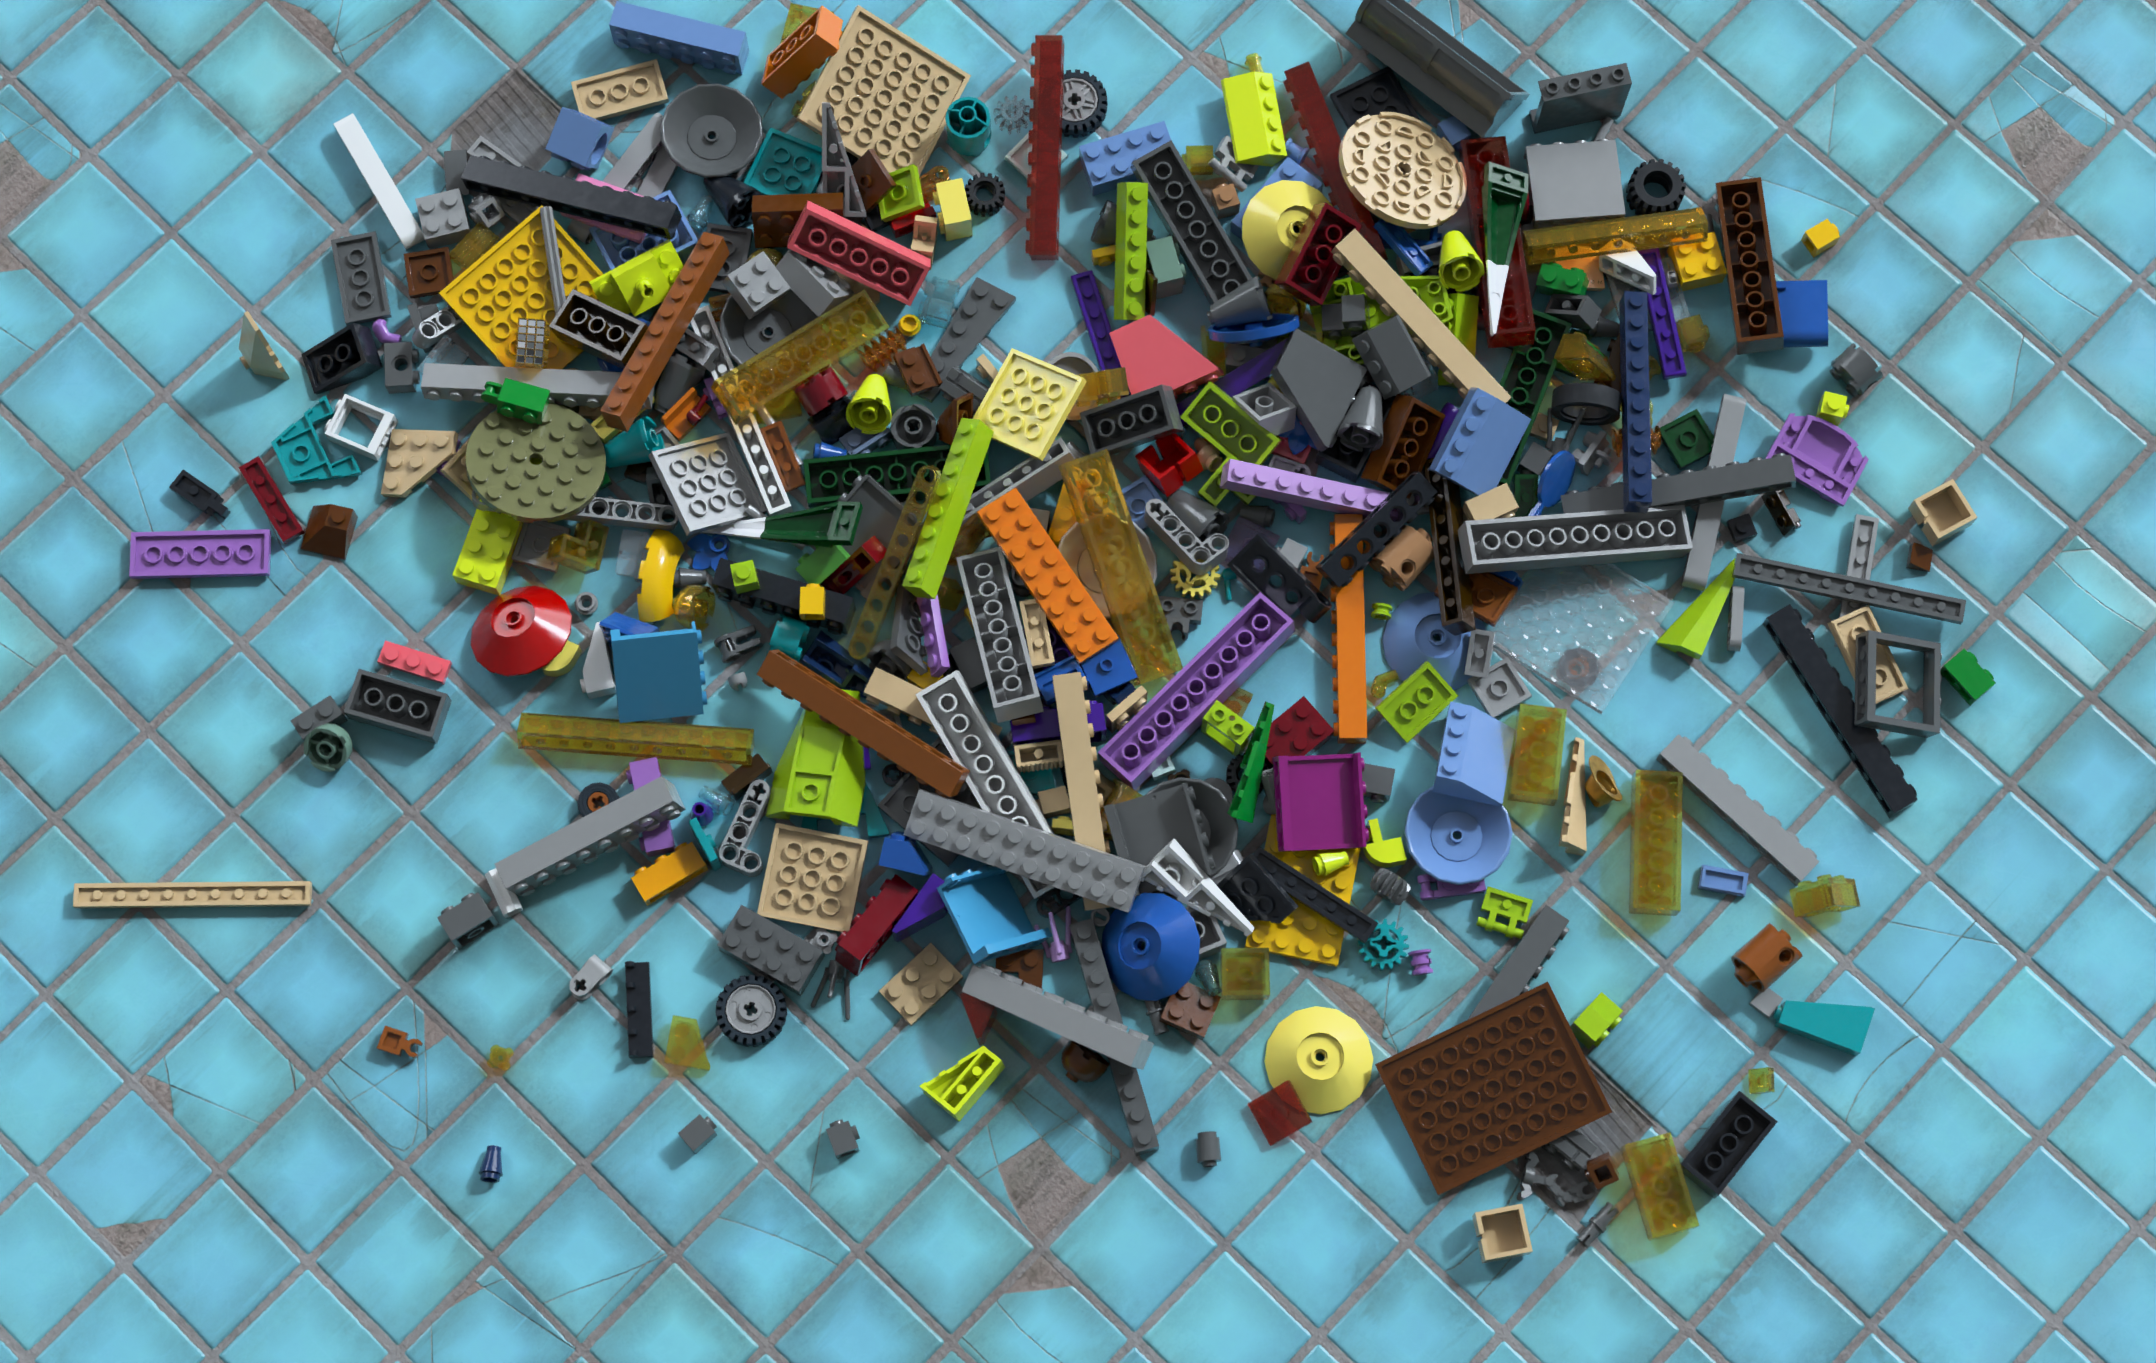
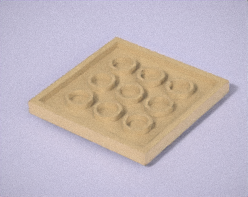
[757,823,869,932]

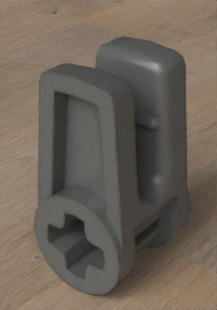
[714,625,763,663]

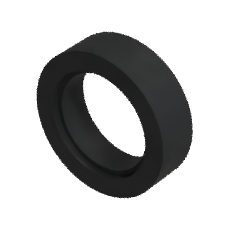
[1551,383,1622,426]

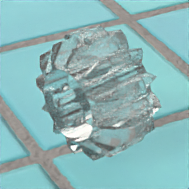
[994,95,1031,135]

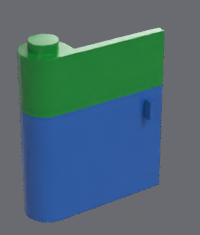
[1776,280,1828,348]

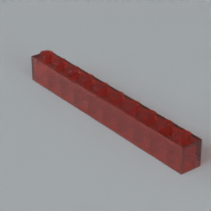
[1025,35,1065,260]
[1283,61,1388,261]

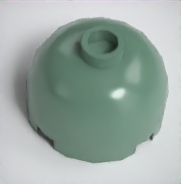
[303,723,353,772]

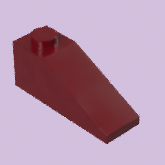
[821,536,890,595]

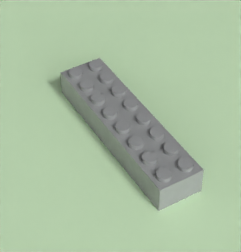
[956,547,1044,723]
[495,776,686,897]
[962,963,1154,1070]

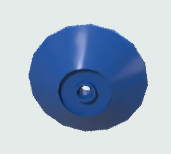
[1101,893,1200,1001]

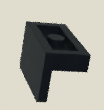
[807,396,856,445]

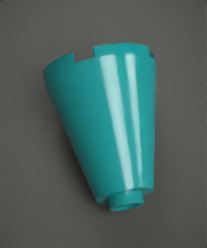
[603,416,665,468]

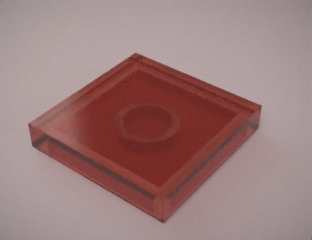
[1248,1080,1313,1146]

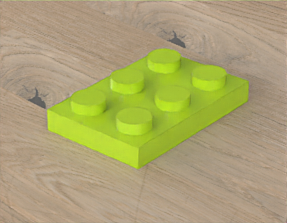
[1375,661,1458,743]

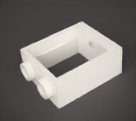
[325,394,398,461]

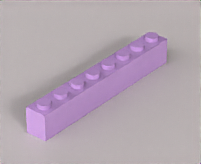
[1220,459,1398,521]

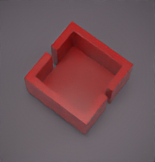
[1135,434,1203,497]

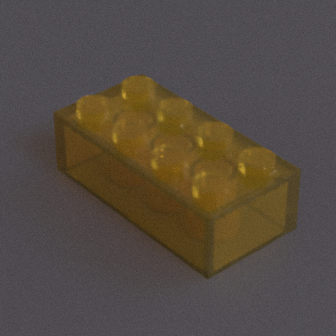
[1508,703,1567,806]
[1620,1132,1699,1241]

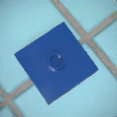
[1080,635,1138,697]

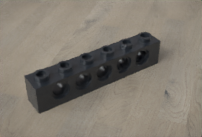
[1315,471,1438,588]

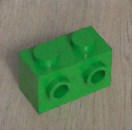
[1536,263,1589,296]

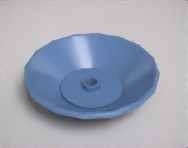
[1382,592,1486,691]
[1404,786,1513,885]

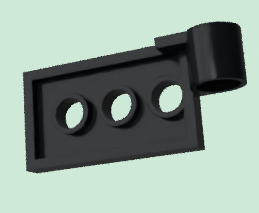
[1227,532,1332,623]

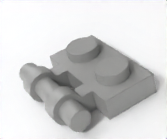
[1208,135,1259,192]

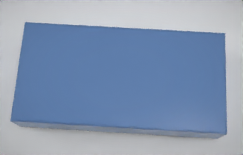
[1697,865,1749,897]

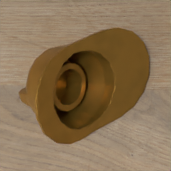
[1585,755,1622,808]

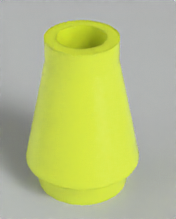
[1312,851,1349,876]

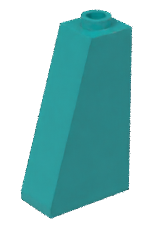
[1773,1000,1875,1056]

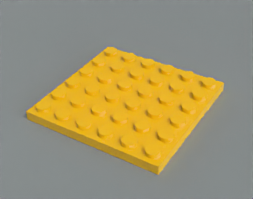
[439,205,603,369]

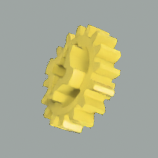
[1170,559,1220,599]

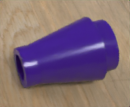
[690,802,714,826]

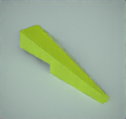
[1656,558,1735,660]

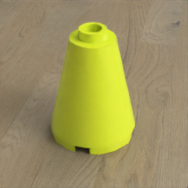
[1438,231,1485,292]
[846,374,892,434]

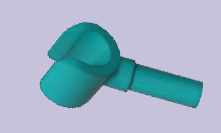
[1221,568,1236,600]

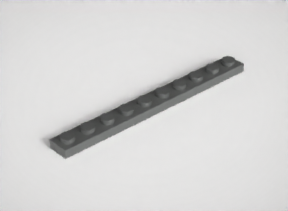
[1732,553,1966,625]

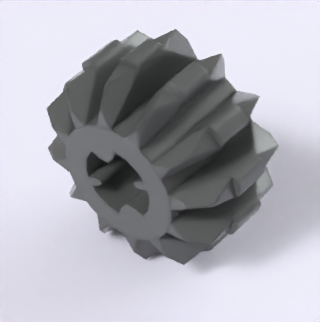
[1370,868,1411,905]

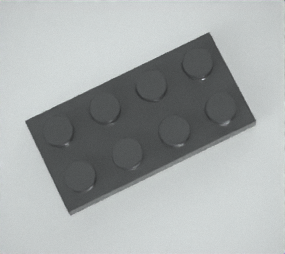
[331,231,392,326]

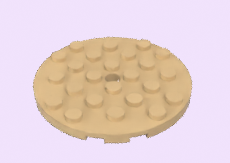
[1339,112,1467,229]

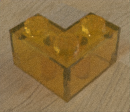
[1075,367,1129,408]
[546,520,609,574]
[1789,874,1860,918]

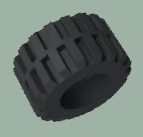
[1626,159,1686,217]

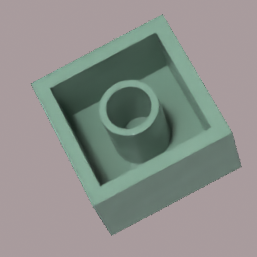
[1146,236,1186,300]

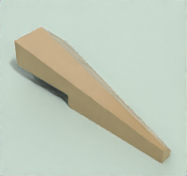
[1559,737,1587,856]

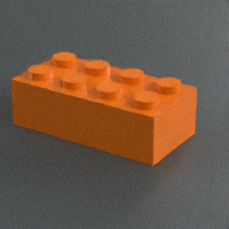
[761,6,843,99]

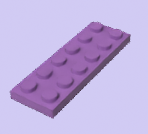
[129,529,271,579]

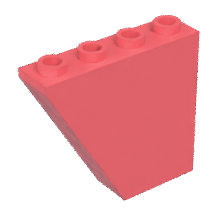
[1109,315,1224,399]

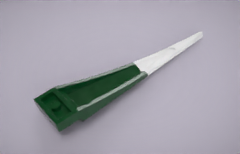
[1482,162,1529,337]
[702,501,863,548]

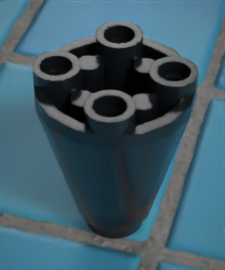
[703,176,763,228]

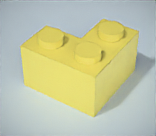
[933,178,973,241]

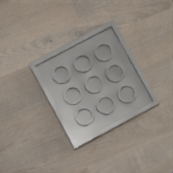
[649,432,767,535]

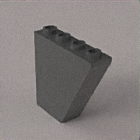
[1270,328,1367,452]

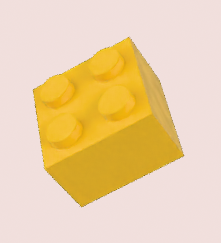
[1667,232,1727,292]

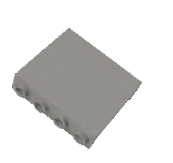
[1523,139,1626,230]

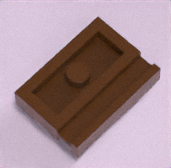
[893,343,942,397]

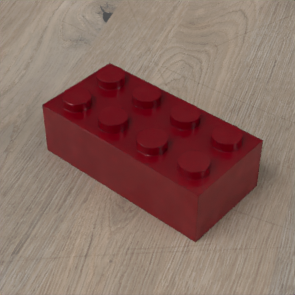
[1274,202,1362,306]
[835,874,918,977]

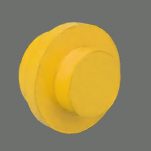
[898,314,921,337]

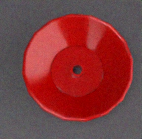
[470,586,572,677]

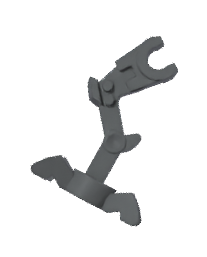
[1517,1151,1594,1207]

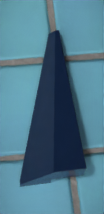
[799,630,874,698]

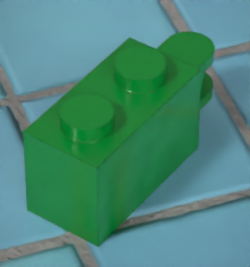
[481,378,550,425]

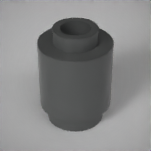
[1195,1131,1221,1167]

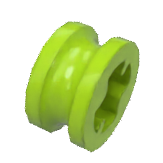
[1371,603,1392,620]

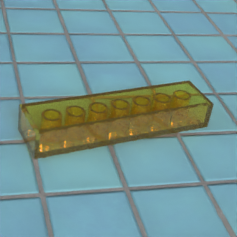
[711,289,890,425]

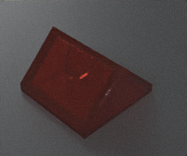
[960,993,998,1045]

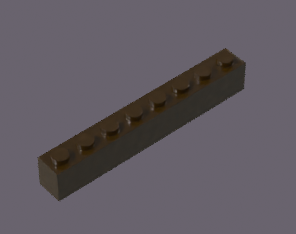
[1424,457,1476,636]

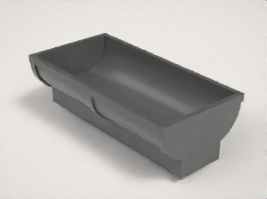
[1346,0,1530,138]

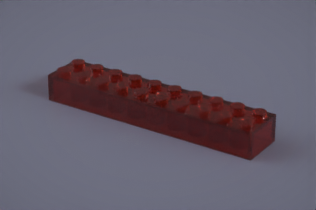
[1459,136,1536,348]

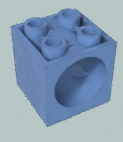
[545,107,615,171]

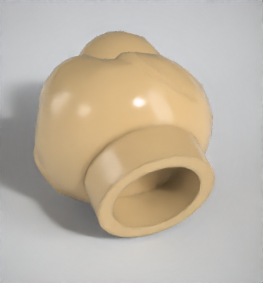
[1194,437,1223,472]

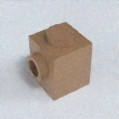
[1211,184,1240,220]

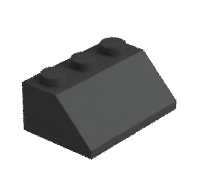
[1352,315,1431,400]

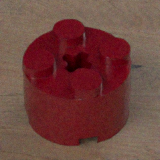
[793,367,848,418]

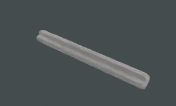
[540,206,566,316]

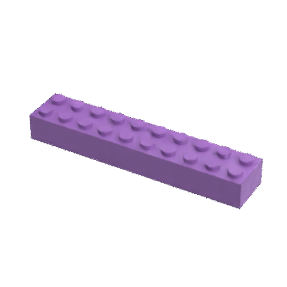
[1098,592,1295,792]

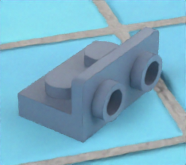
[839,428,892,455]

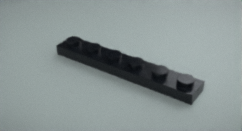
[1253,847,1378,944]

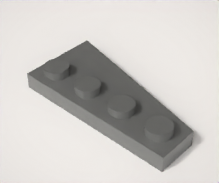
[890,579,928,675]

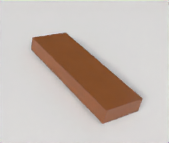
[760,420,806,493]

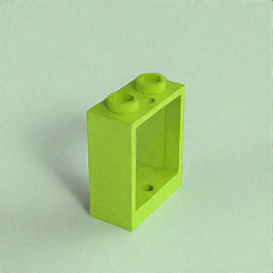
[1201,700,1255,757]

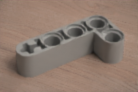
[1144,499,1229,575]
[719,779,771,877]

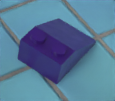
[892,873,949,942]

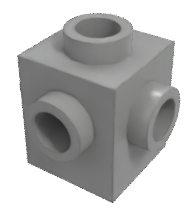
[467,194,506,228]

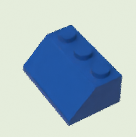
[878,831,933,876]

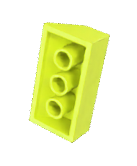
[1221,72,1287,167]

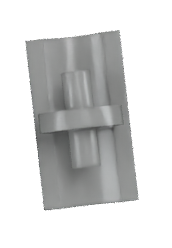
[1572,431,1612,476]

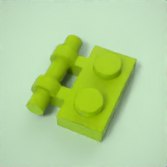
[1476,886,1533,939]

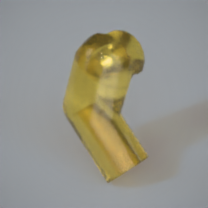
[1371,669,1399,698]

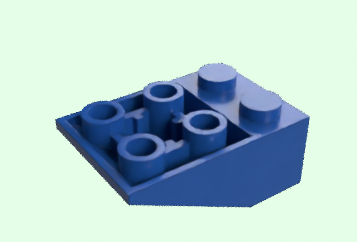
[599,612,660,648]

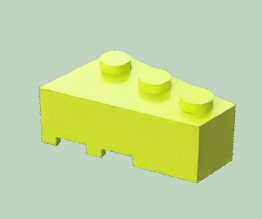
[919,1046,1006,1122]

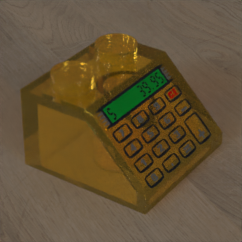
[1554,332,1616,381]

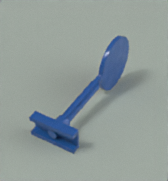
[1489,450,1575,590]

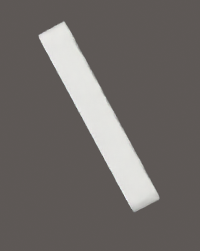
[333,113,425,250]

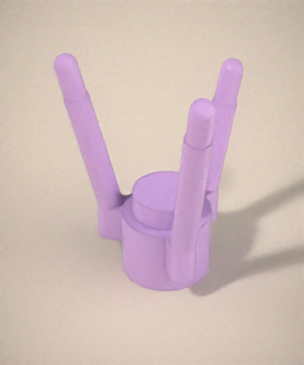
[1034,906,1072,963]

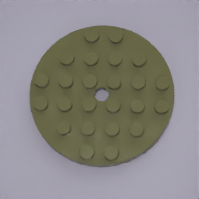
[465,403,606,523]

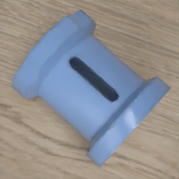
[1285,138,1309,166]

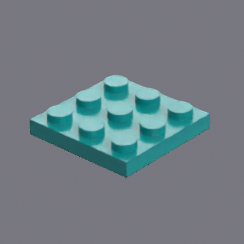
[743,127,823,195]

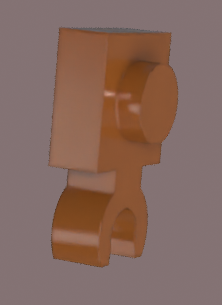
[1300,552,1324,589]
[377,1026,423,1058]

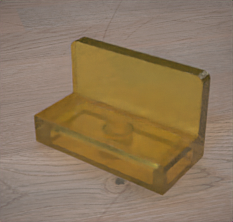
[1200,325,1226,376]

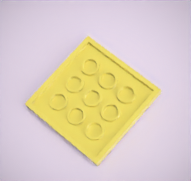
[972,348,1087,461]

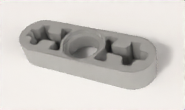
[1727,585,1744,651]

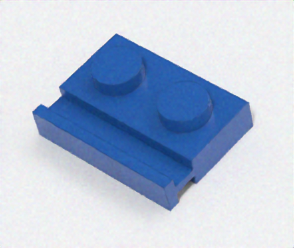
[1034,655,1089,706]

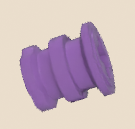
[1408,949,1433,976]

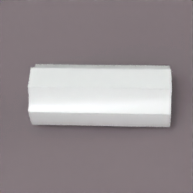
[485,868,523,918]

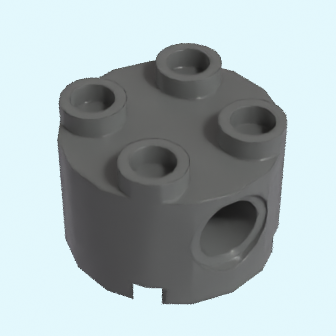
[1830,343,1883,397]

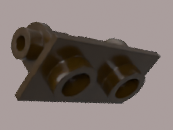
[1761,490,1801,536]

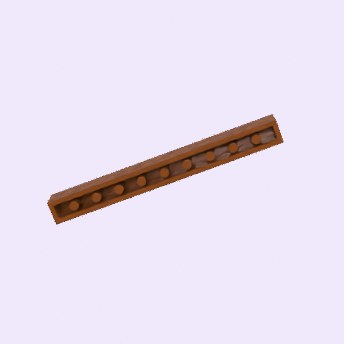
[600,232,730,432]
[756,649,970,798]

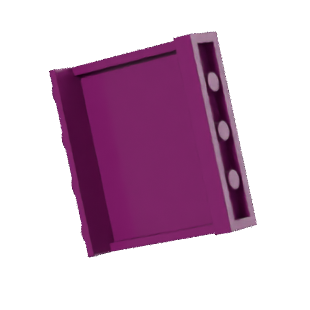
[1273,752,1369,852]

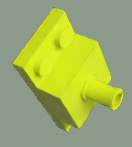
[589,239,684,317]

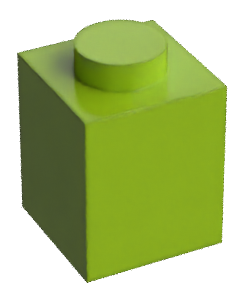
[730,560,760,594]

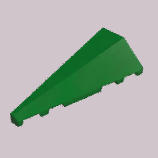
[1227,701,1274,823]

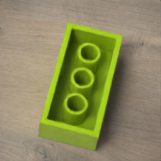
[1180,382,1282,465]

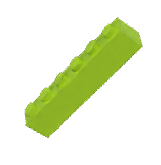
[1114,182,1148,320]

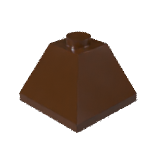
[936,393,973,445]
[300,504,358,560]

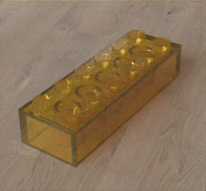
[1629,770,1683,916]

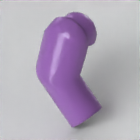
[372,318,402,343]

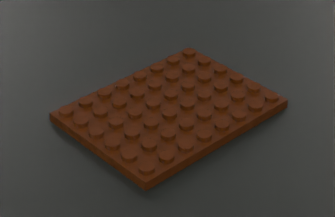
[1375,982,1612,1195]

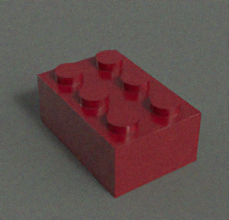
[1264,696,1335,769]

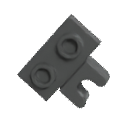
[1155,596,1203,641]

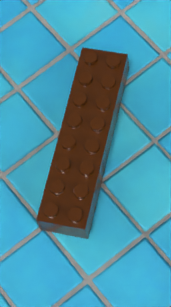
[1716,177,1784,355]

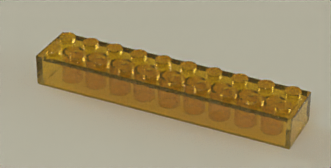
[1058,449,1183,686]

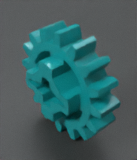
[1357,919,1409,971]

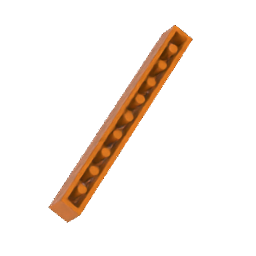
[1329,514,1367,744]

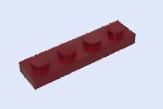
[238,456,305,544]

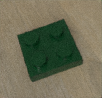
[1656,409,1714,470]

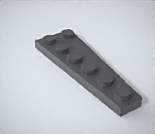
[917,277,1016,403]

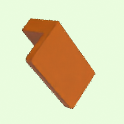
[661,387,711,442]

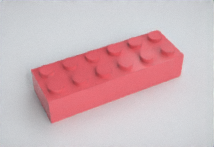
[787,201,931,306]

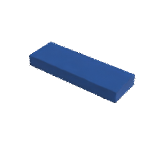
[1373,219,1435,276]

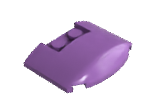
[1765,413,1868,507]

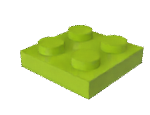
[879,164,925,222]

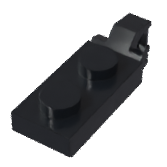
[169,470,231,519]

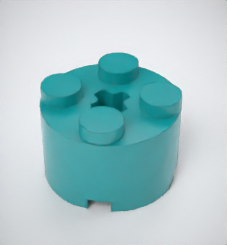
[766,614,810,662]

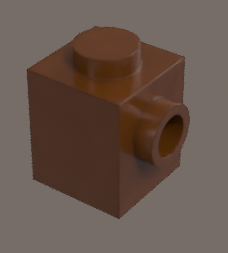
[1584,1152,1619,1190]

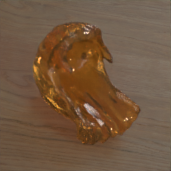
[947,513,992,566]

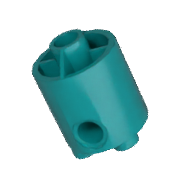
[945,97,991,157]

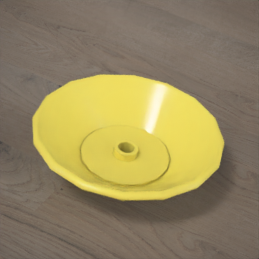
[1242,180,1333,280]
[1264,1006,1373,1115]

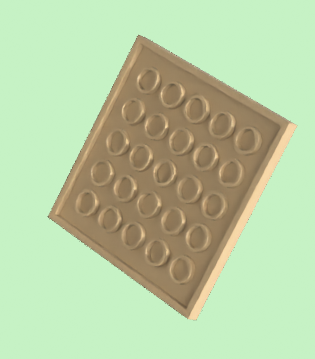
[796,5,971,176]

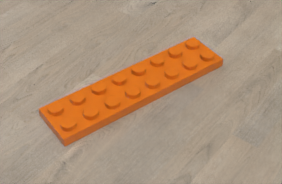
[977,488,1119,665]

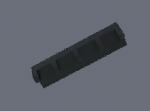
[625,961,654,1059]

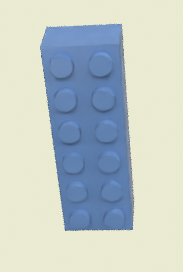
[609,1,749,74]

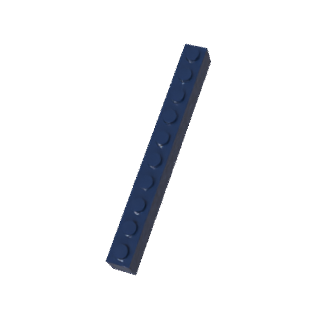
[1619,291,1652,513]

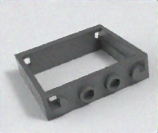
[1854,630,1942,738]

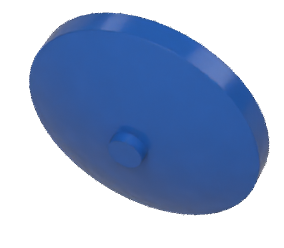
[1208,313,1300,347]

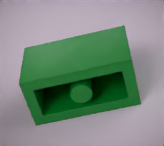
[1940,649,1996,706]

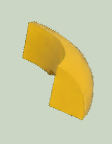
[637,529,685,622]

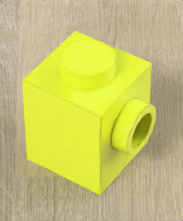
[1816,391,1849,426]

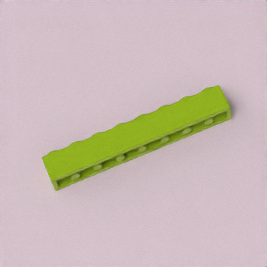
[902,418,994,599]

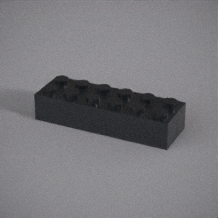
[711,558,856,635]

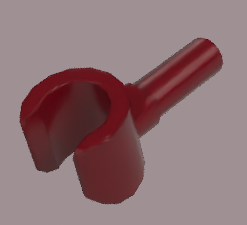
[686,394,708,426]

